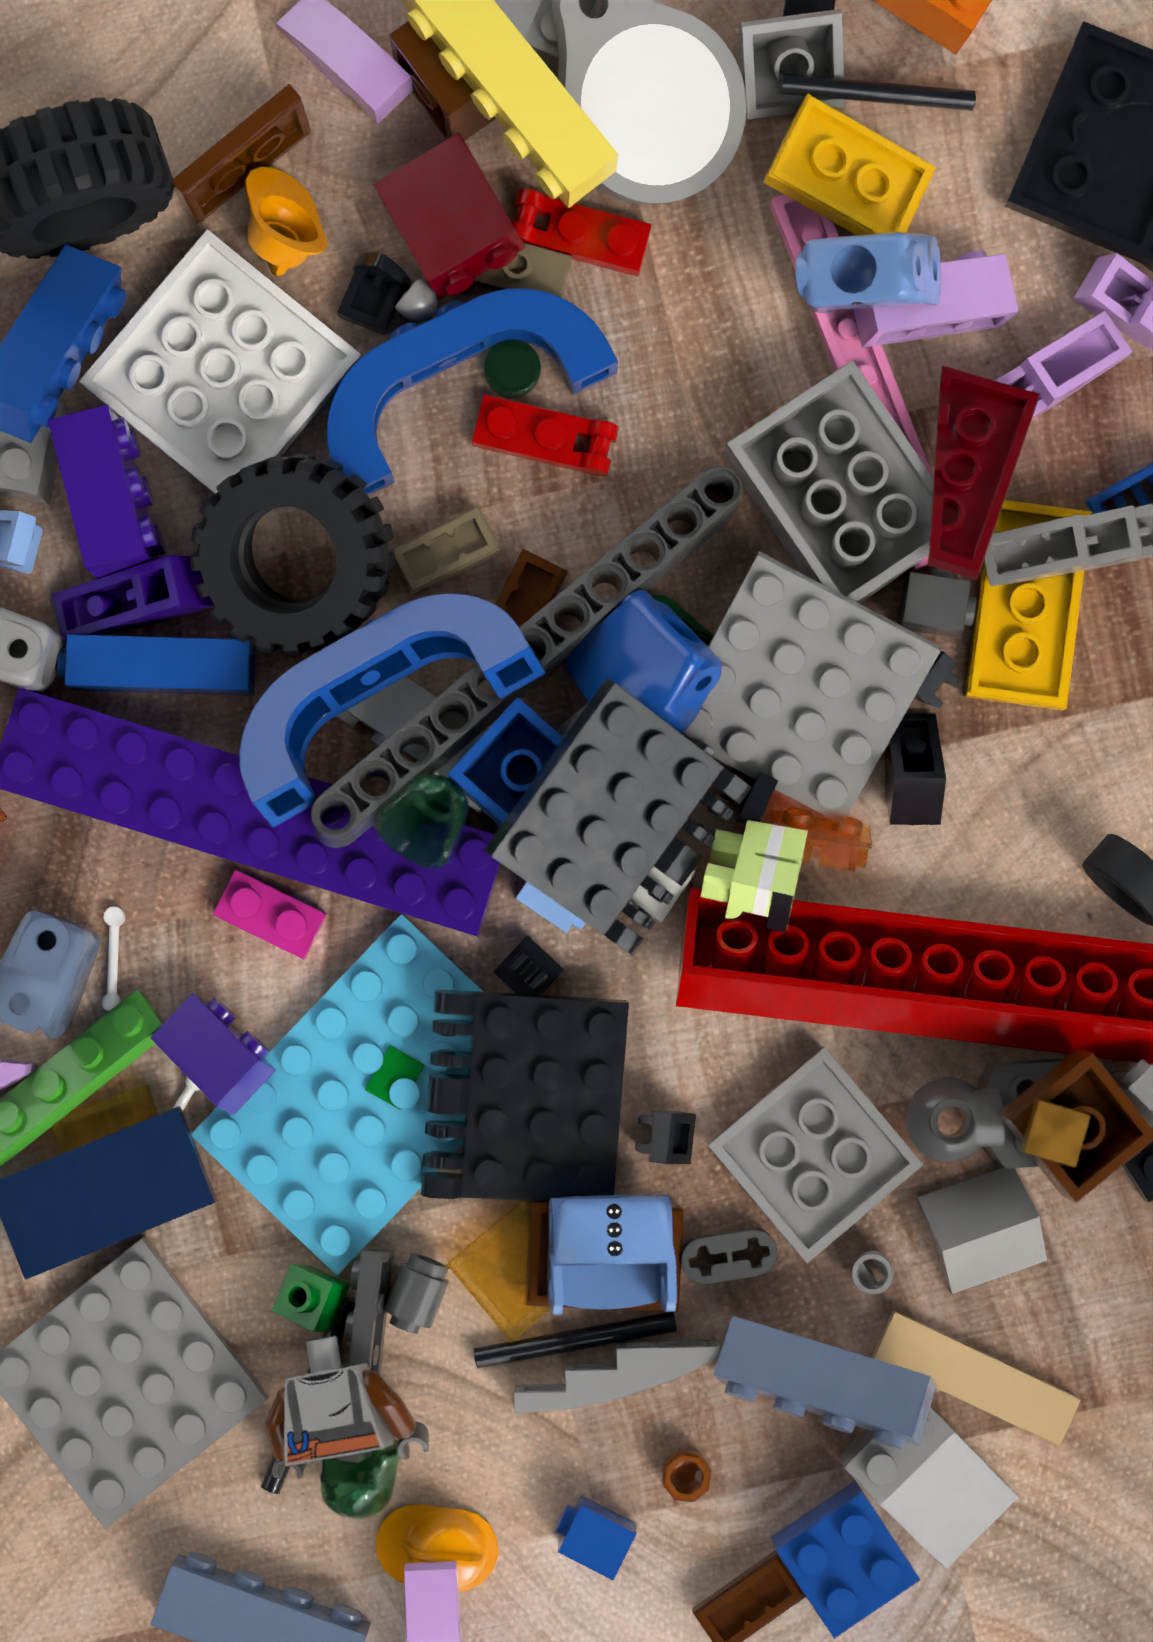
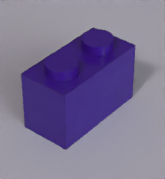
[150,993,276,1115]

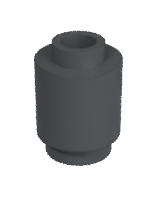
[384,1253,449,1334]

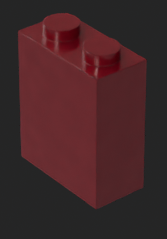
[373,132,526,299]

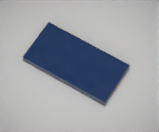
[0,1106,218,1280]

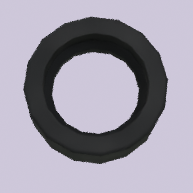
[1082,833,1153,926]

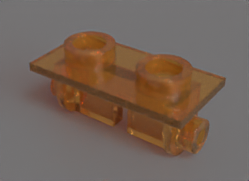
[771,807,872,872]

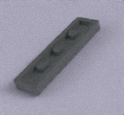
[338,1249,394,1463]

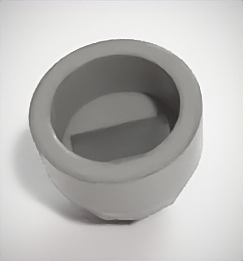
[395,277,438,322]
[852,1251,894,1295]

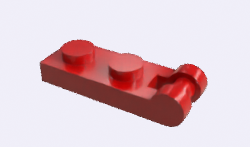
[511,188,652,277]
[472,394,619,476]

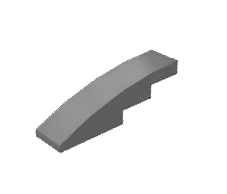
[984,504,1153,587]
[514,1339,720,1414]

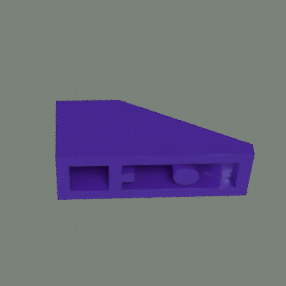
[51,555,215,643]

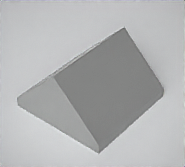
[736,9,845,120]
[917,1167,1047,1294]

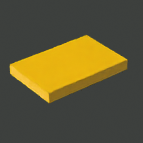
[763,94,936,235]

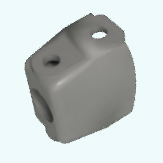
[0,607,66,695]

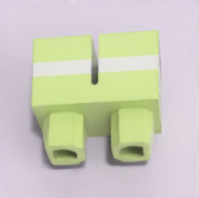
[701,820,808,933]

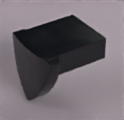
[337,252,412,336]

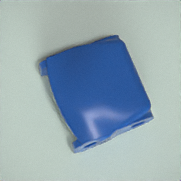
[565,590,722,734]

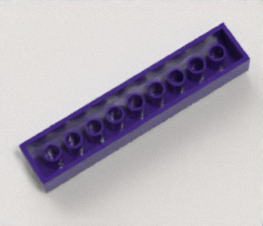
[0,688,501,937]

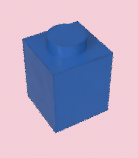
[553,1495,637,1581]

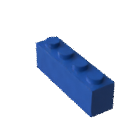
[0,244,126,443]

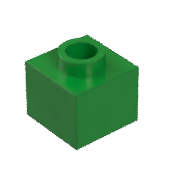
[365,1045,425,1110]
[272,1263,351,1332]

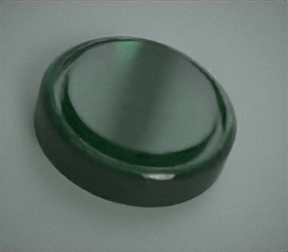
[484,339,541,398]

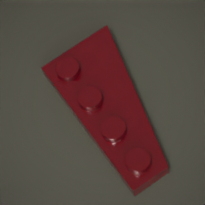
[928,365,1040,580]

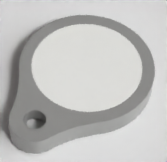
[552,0,746,205]

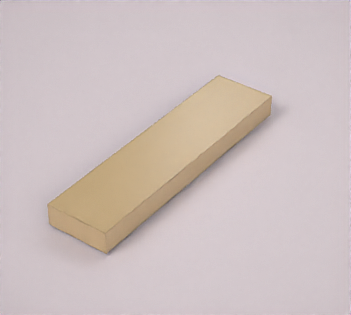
[872,1310,1081,1447]

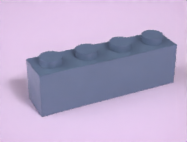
[713,1315,936,1449]
[150,1552,371,1642]

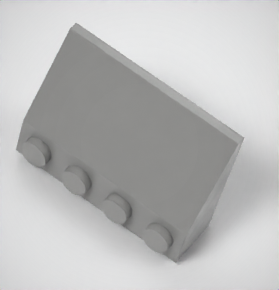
[722,360,933,604]

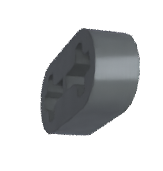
[681,1228,777,1284]

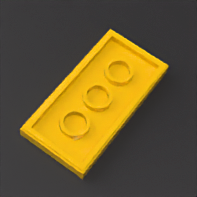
[964,500,1092,711]

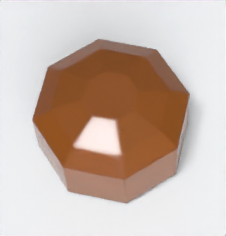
[661,1448,712,1502]

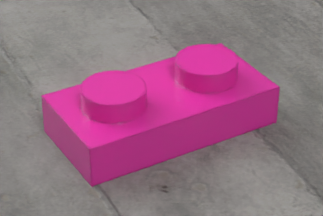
[213,870,328,960]

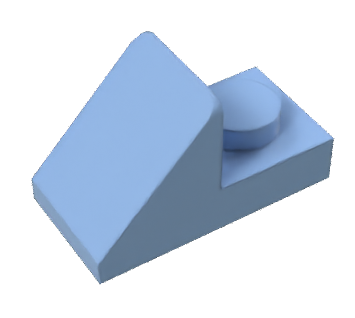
[0,510,43,574]

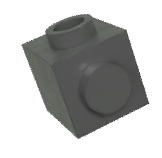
[898,568,976,638]

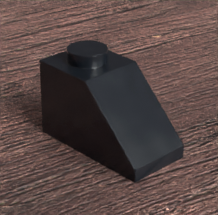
[885,713,946,826]

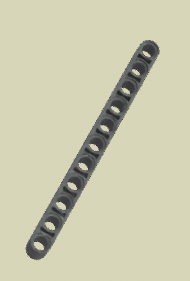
[311,466,743,848]

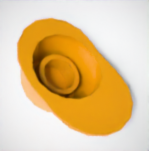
[245,167,328,277]
[376,1504,498,1591]

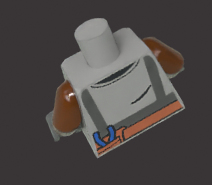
[265,1336,429,1478]

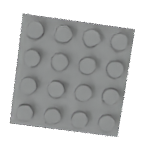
[682,551,941,824]
[0,1237,269,1529]

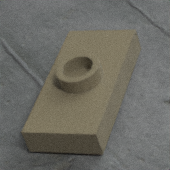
[472,243,572,297]
[389,505,502,597]

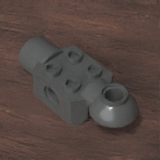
[906,1058,1130,1169]

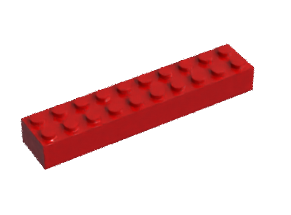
[676,887,1153,1064]

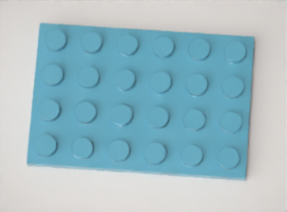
[192,914,484,1276]

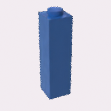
[58,634,256,696]

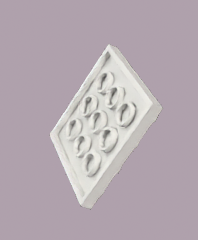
[79,229,362,494]

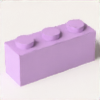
[854,250,1019,348]

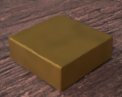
[1020,1099,1090,1167]

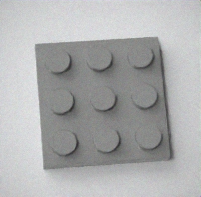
[707,1047,924,1263]

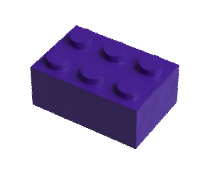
[48,404,166,579]

